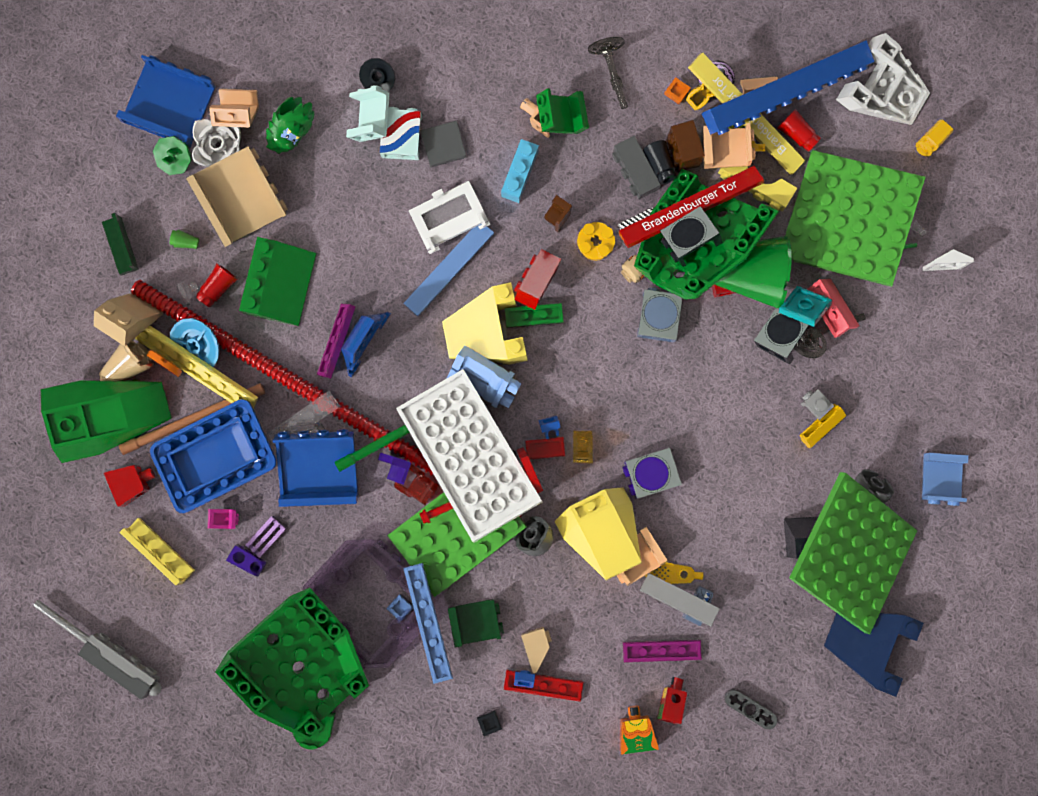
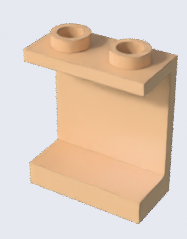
[209,89,259,127]
[702,123,755,169]
[616,527,667,586]

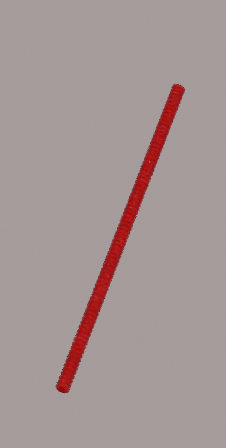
[131,279,523,518]

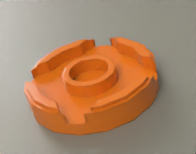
[146,350,182,377]

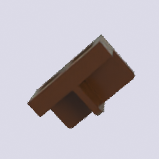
[544,195,572,232]

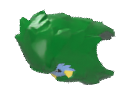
[266,97,315,154]

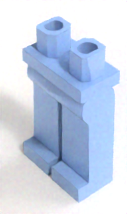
[447,345,521,408]

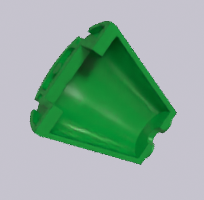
[714,236,792,308]

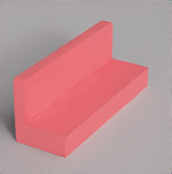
[807,279,859,338]

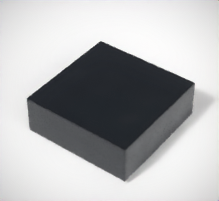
[477,710,502,736]

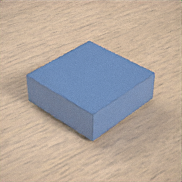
[386,594,414,622]

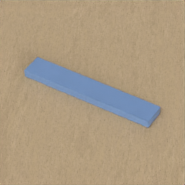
[404,224,494,316]
[403,563,453,684]

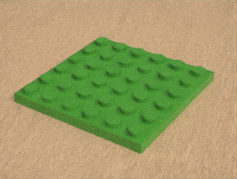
[785,150,925,287]
[789,472,917,634]

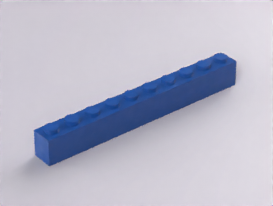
[702,40,875,135]

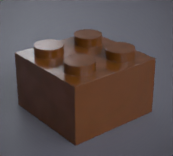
[665,120,705,172]

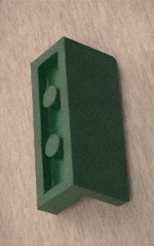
[102,213,139,276]

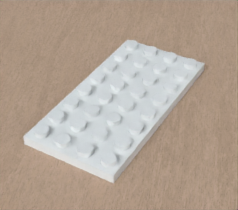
[396,369,542,543]

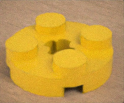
[577,222,615,261]

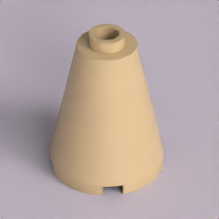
[99,338,154,381]

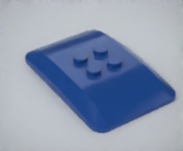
[150,399,277,513]

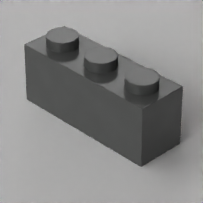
[612,136,661,199]

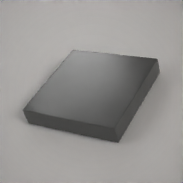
[420,121,467,168]

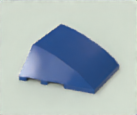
[341,312,391,378]

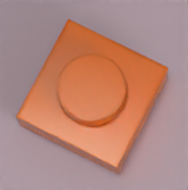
[664,77,691,105]

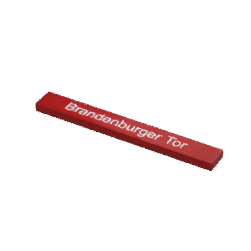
[619,165,764,248]

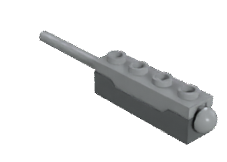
[33,600,161,700]

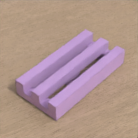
[245,516,286,558]

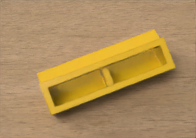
[799,404,846,448]

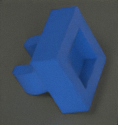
[538,416,561,439]

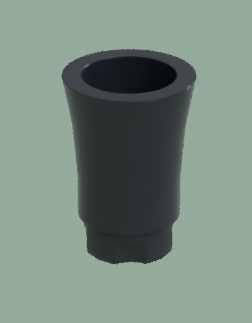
[642,140,677,185]

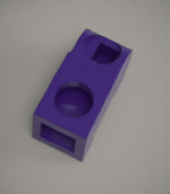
[226,544,266,577]

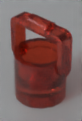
[394,464,439,506]

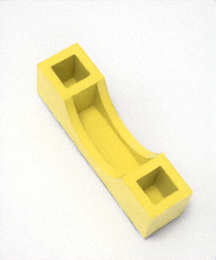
[718,166,797,211]

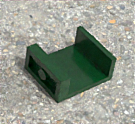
[448,599,504,648]

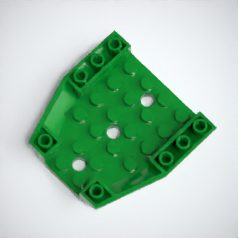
[634,169,779,300]
[215,587,369,741]

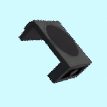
[660,207,723,267]
[754,308,815,365]

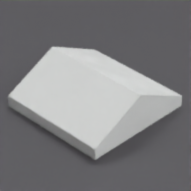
[923,249,974,271]

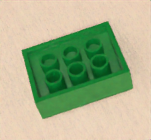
[239,237,317,326]

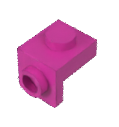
[208,509,239,529]

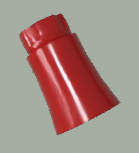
[777,109,821,152]
[196,263,238,308]

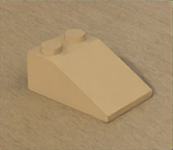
[94,293,163,346]

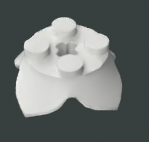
[192,119,241,167]

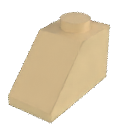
[521,627,552,674]

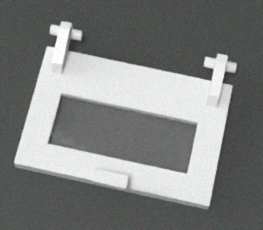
[409,181,490,254]

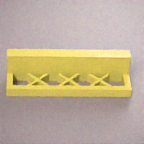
[119,518,195,586]

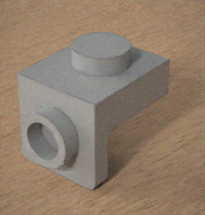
[801,390,834,420]

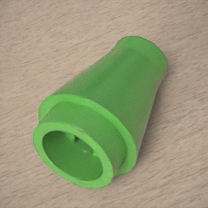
[169,229,199,249]

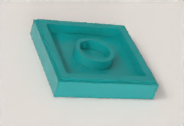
[779,286,832,327]

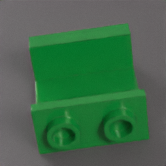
[536,88,589,134]

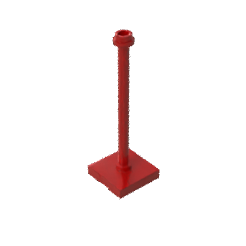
[419,447,543,524]

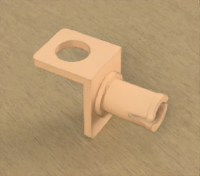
[520,98,550,138]

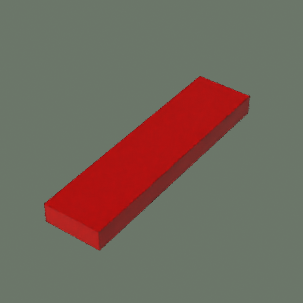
[503,669,584,702]

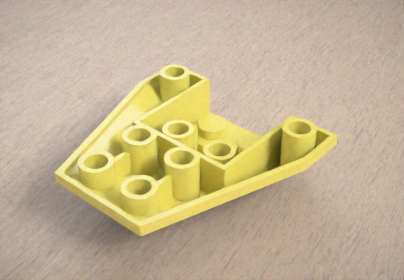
[555,487,642,580]

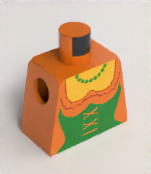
[620,705,659,755]

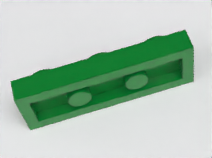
[505,303,563,328]

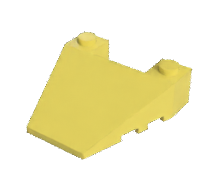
[442,282,528,365]

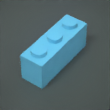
[501,139,539,203]

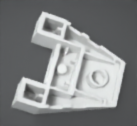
[836,33,930,125]

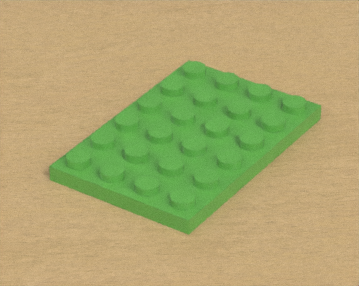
[387,492,527,597]

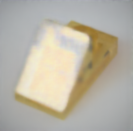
[572,430,593,463]

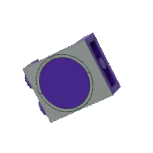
[622,448,682,499]

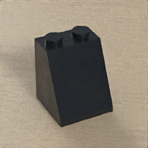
[784,516,819,559]

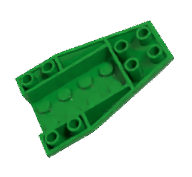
[41,380,172,463]

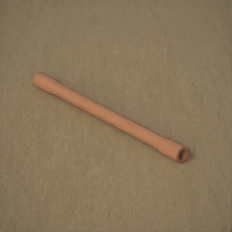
[119,383,265,455]

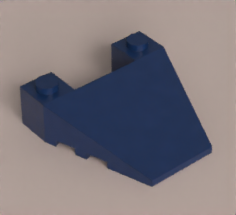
[824,612,924,697]

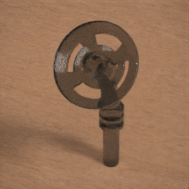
[588,37,628,109]
[794,313,866,358]

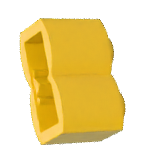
[686,83,715,110]
[915,120,953,156]

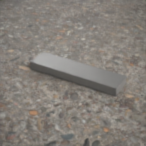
[640,573,720,627]

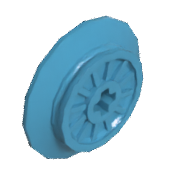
[170,318,219,368]

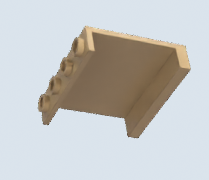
[186,146,288,247]

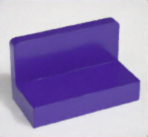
[378,453,411,485]

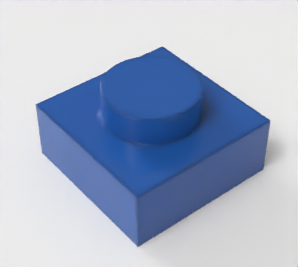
[514,670,535,688]

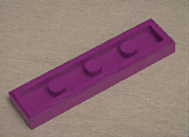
[317,303,356,379]
[623,640,702,663]

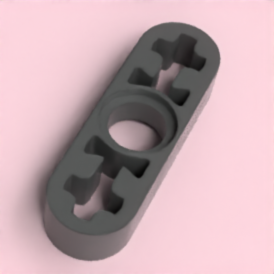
[724,689,777,730]

